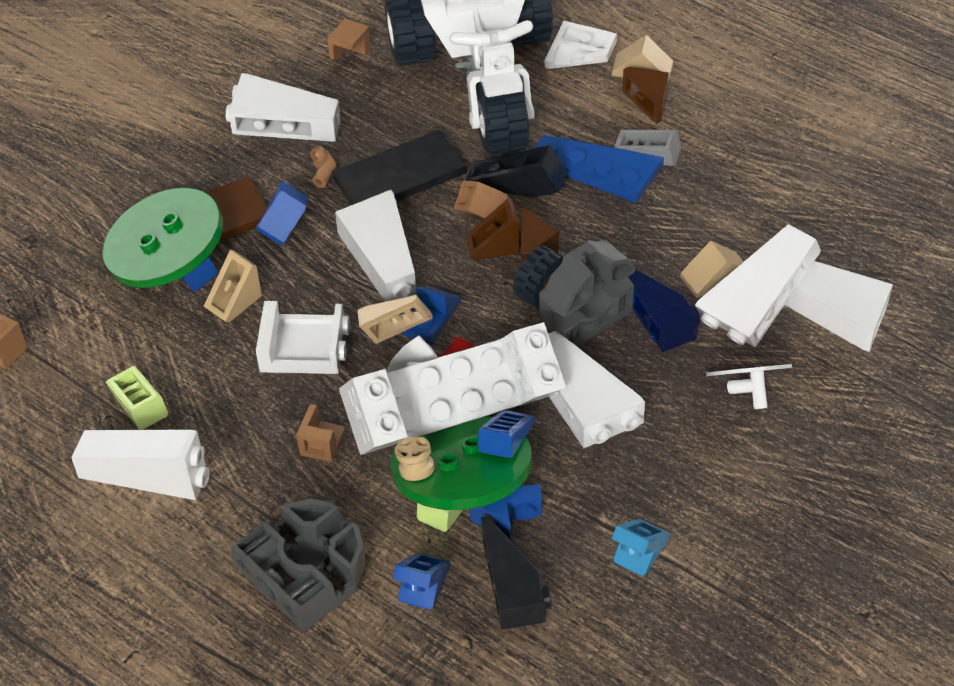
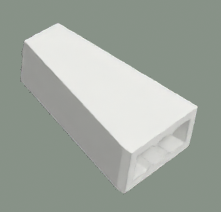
[335,190,416,302]
[785,261,893,352]

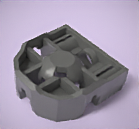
[539,240,636,347]
[231,498,366,632]

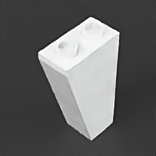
[226,73,341,142]
[695,224,821,347]
[548,331,645,448]
[71,430,210,500]

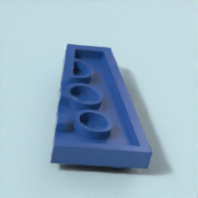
[534,135,664,203]

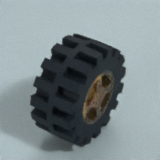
[513,246,563,308]

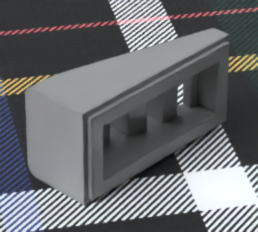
[614,130,681,166]

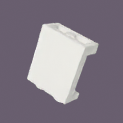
[256,301,350,374]

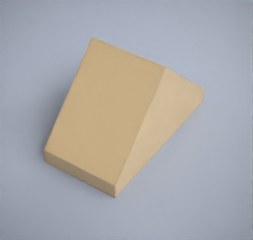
[612,35,673,83]
[680,241,744,298]
[204,250,262,322]

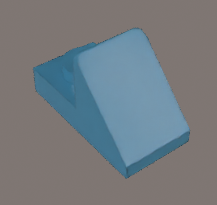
[611,519,671,576]

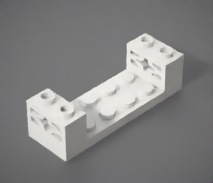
[339,322,566,455]

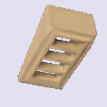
[358,295,433,344]

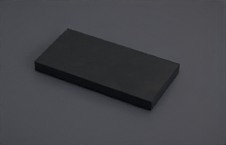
[332,130,467,205]

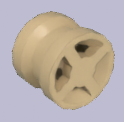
[395,436,435,481]

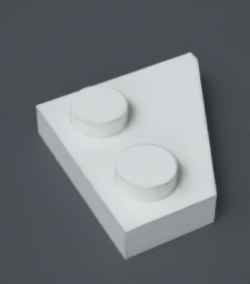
[544,21,617,69]

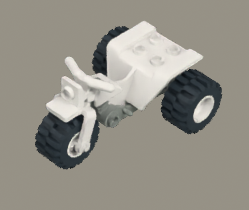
[385,0,553,156]

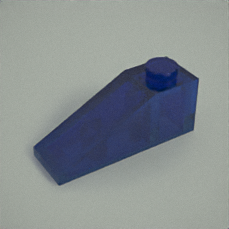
[628,270,701,352]

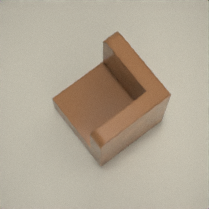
[327,18,371,60]
[453,180,508,219]
[0,314,27,370]
[296,404,345,462]

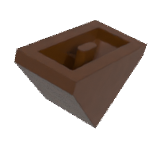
[622,67,669,124]
[466,198,519,260]
[521,209,559,268]

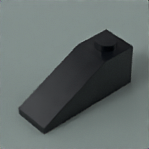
[466,145,567,198]
[481,516,551,630]

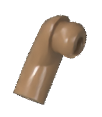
[310,146,337,188]

